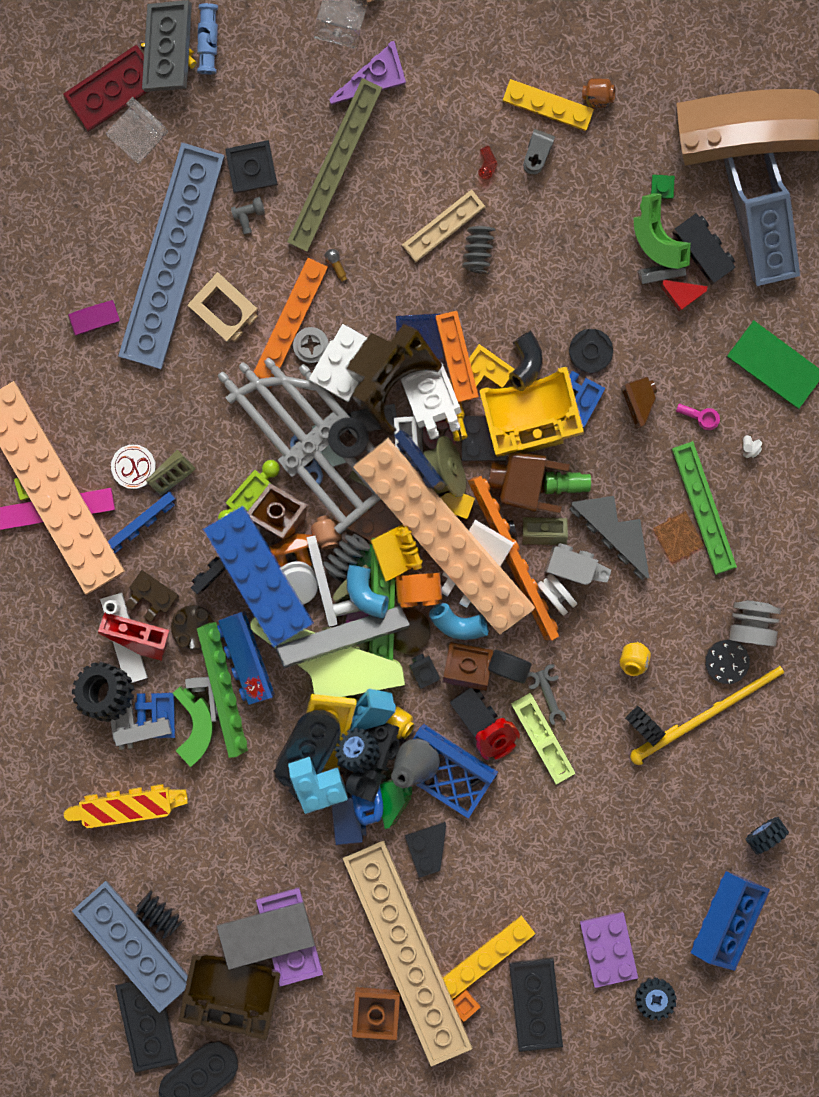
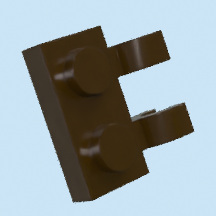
[125,570,178,622]

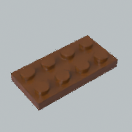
[333,481,421,548]

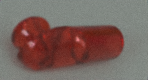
[478,146,498,179]

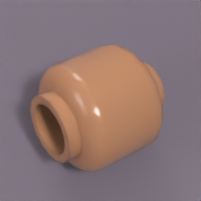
[311,515,342,550]

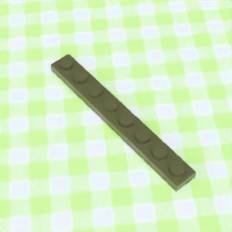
[287,78,382,252]

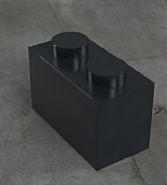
[449,687,498,737]

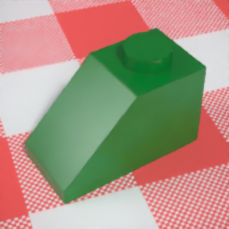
[380,780,412,829]

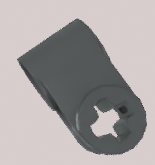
[523,129,555,175]

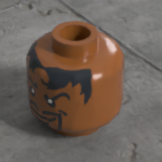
[582,78,615,108]

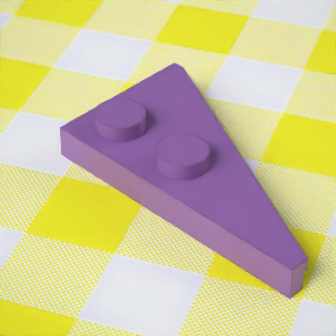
[330,41,406,105]

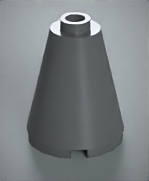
[392,739,440,788]

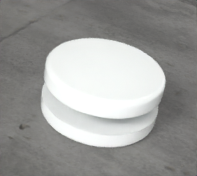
[281,561,318,604]
[537,573,577,616]

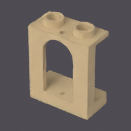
[188,272,259,343]

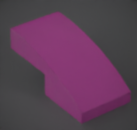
[68,300,120,336]

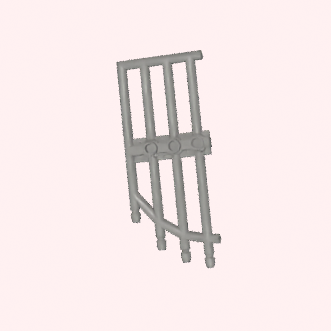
[218,358,381,534]

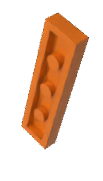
[435,311,479,403]

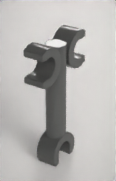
[527,664,566,725]

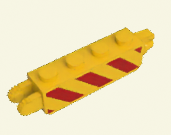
[63,784,188,828]

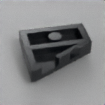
[405,821,446,878]

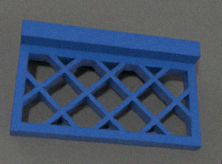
[413,724,498,819]

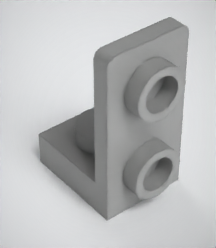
[185,676,218,722]

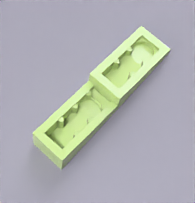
[511,693,576,784]

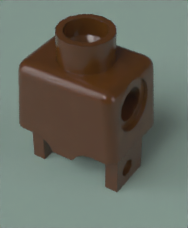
[488,453,570,513]

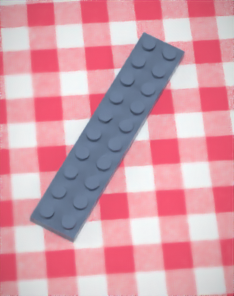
[118,143,225,370]

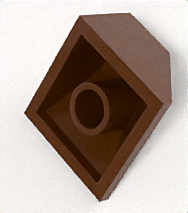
[621,377,657,429]
[248,483,307,540]

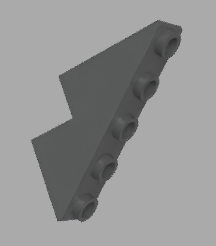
[569,496,649,581]

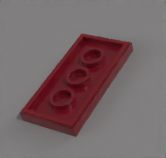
[63,44,147,132]

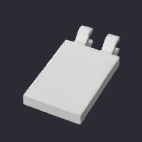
[401,362,462,439]
[441,520,514,608]

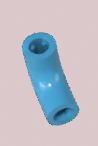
[347,565,389,618]
[429,603,489,640]

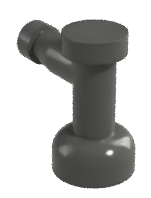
[231,197,265,234]

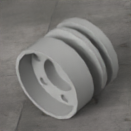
[729,600,781,646]

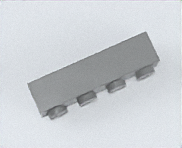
[113,717,172,746]

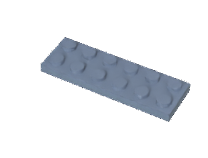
[72,881,188,1013]

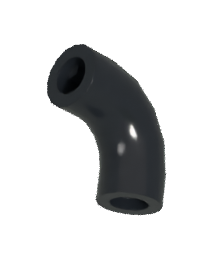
[509,330,543,391]

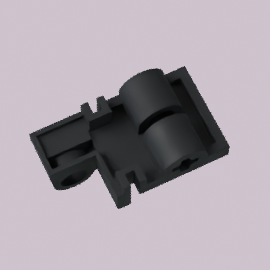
[337,723,400,802]

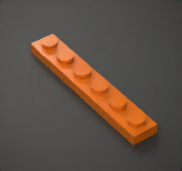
[254,258,328,388]

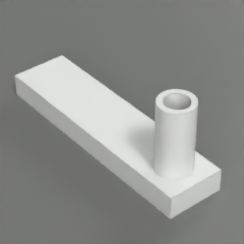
[307,535,360,627]
[100,593,148,683]

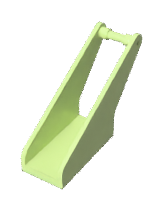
[251,617,405,697]

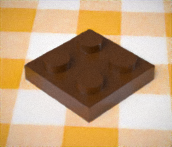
[442,642,494,691]

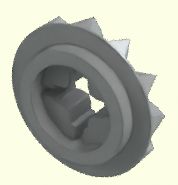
[293,327,329,363]

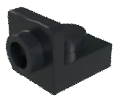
[409,653,440,689]

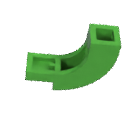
[634,193,691,269]
[173,686,214,767]

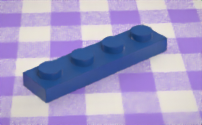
[108,492,176,554]

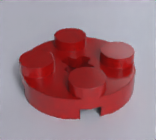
[475,718,520,760]

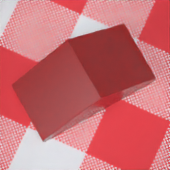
[660,280,708,312]

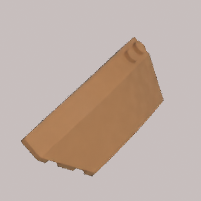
[677,89,819,166]

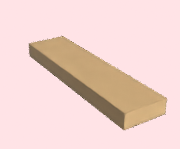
[402,189,485,263]

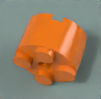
[396,573,442,607]

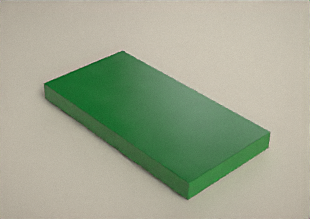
[726,320,819,409]

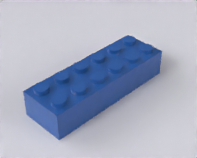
[203,506,314,647]

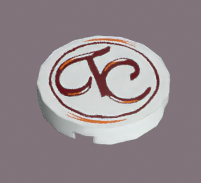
[111,445,156,489]

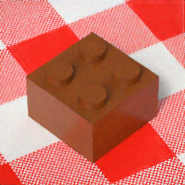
[352,987,400,1040]

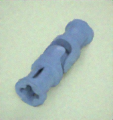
[197,3,218,74]

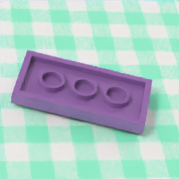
[256,887,323,986]

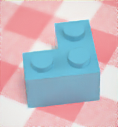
[288,757,348,814]

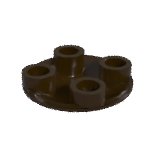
[171,605,214,650]
[393,609,430,653]

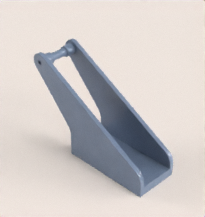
[724,153,800,286]

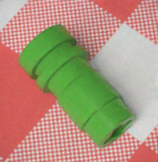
[544,472,591,494]

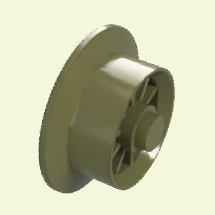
[423,436,466,497]

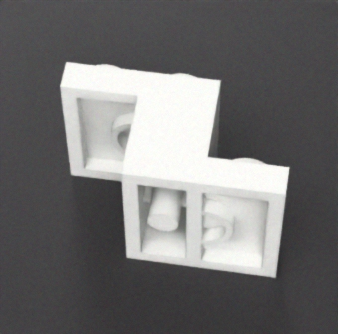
[309,324,367,402]

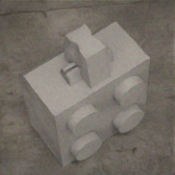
[544,543,611,585]

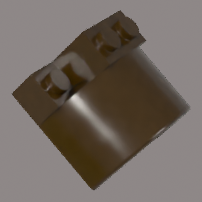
[345,324,442,436]
[178,954,281,1040]

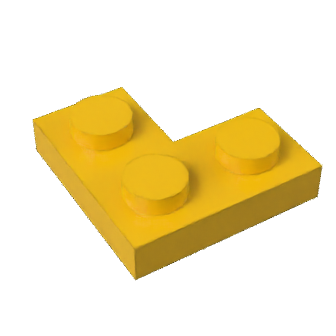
[469,344,515,388]

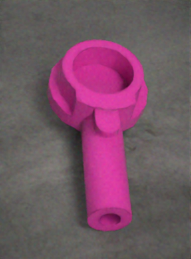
[676,403,720,430]

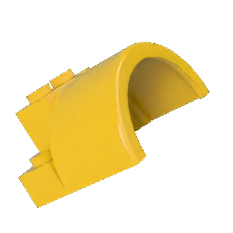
[480,367,584,457]

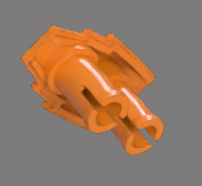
[269,533,312,567]

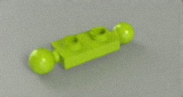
[218,460,280,520]

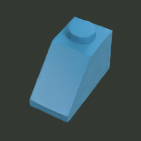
[350,689,396,732]

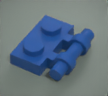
[569,371,605,428]
[135,693,176,738]

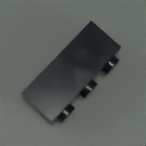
[672,213,736,285]

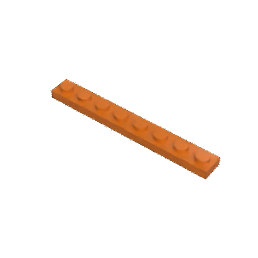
[468,476,559,641]

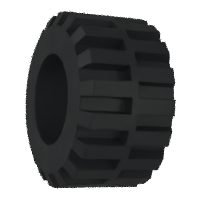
[72,662,134,722]

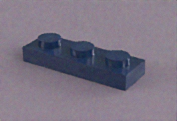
[394,430,446,490]

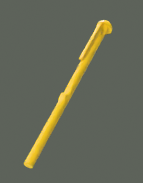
[630,666,784,765]

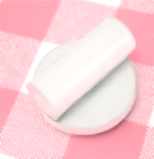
[743,436,762,458]

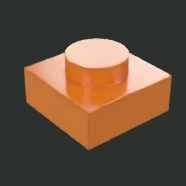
[453,989,481,1022]

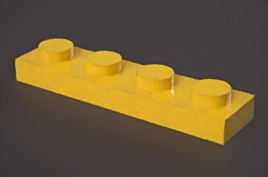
[502,79,594,131]

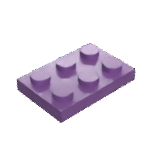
[580,912,638,988]

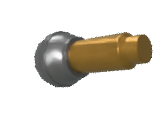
[325,249,347,282]

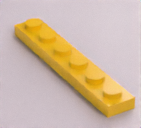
[443,915,535,999]

